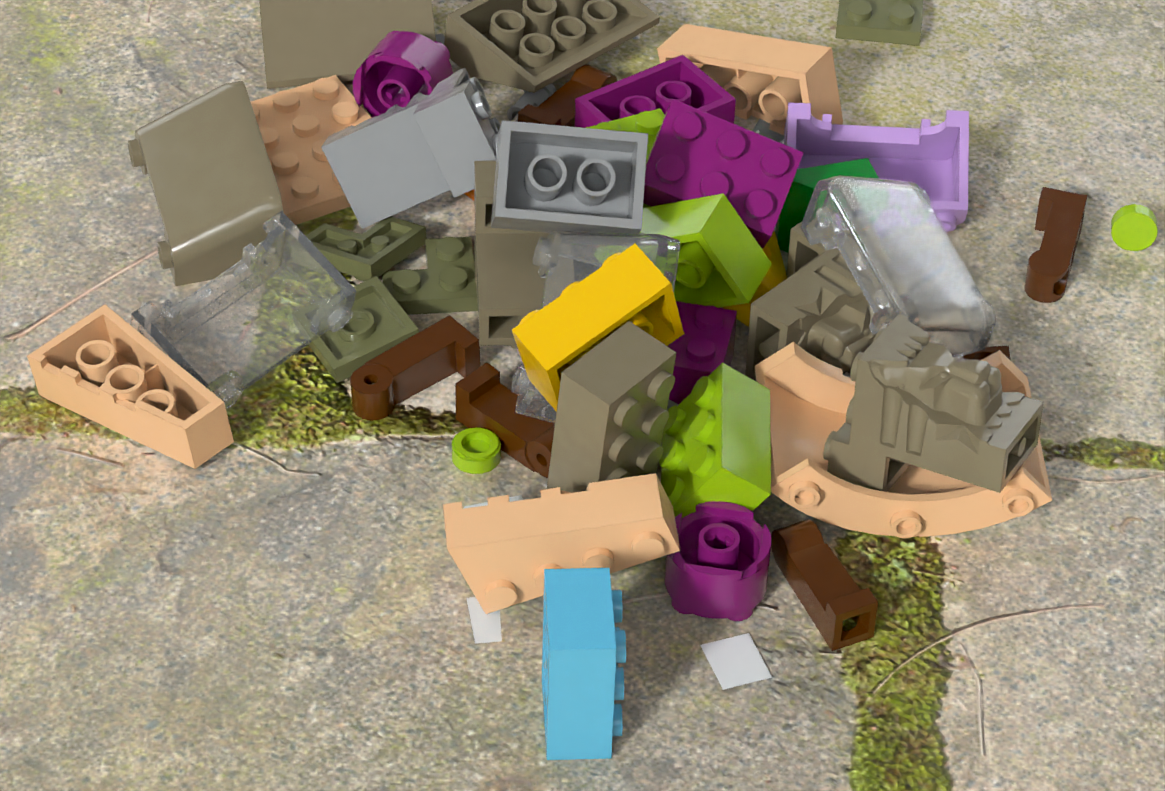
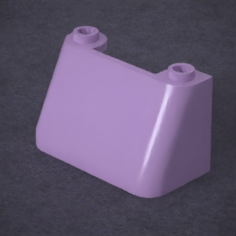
[784,102,969,232]

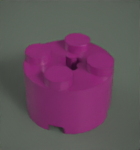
[353,31,453,118]
[665,501,771,621]

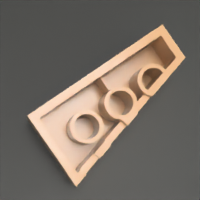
[27,304,234,469]
[443,473,680,614]

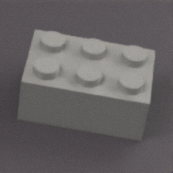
[491,120,648,240]

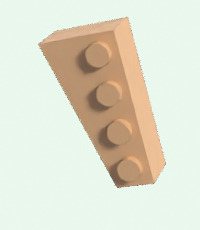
[657,24,843,135]

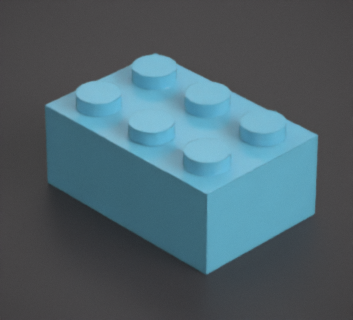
[541,568,626,760]

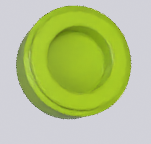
[1111,204,1158,251]
[452,427,501,474]

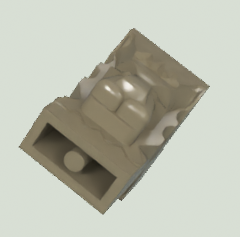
[474,160,575,349]
[745,204,925,381]
[823,314,1044,493]

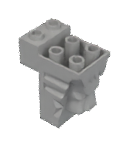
[321,68,500,229]

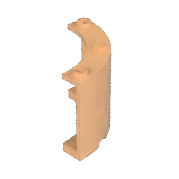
[755,341,1052,538]

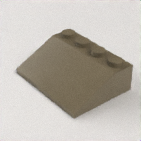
[259,0,436,89]
[444,0,660,93]

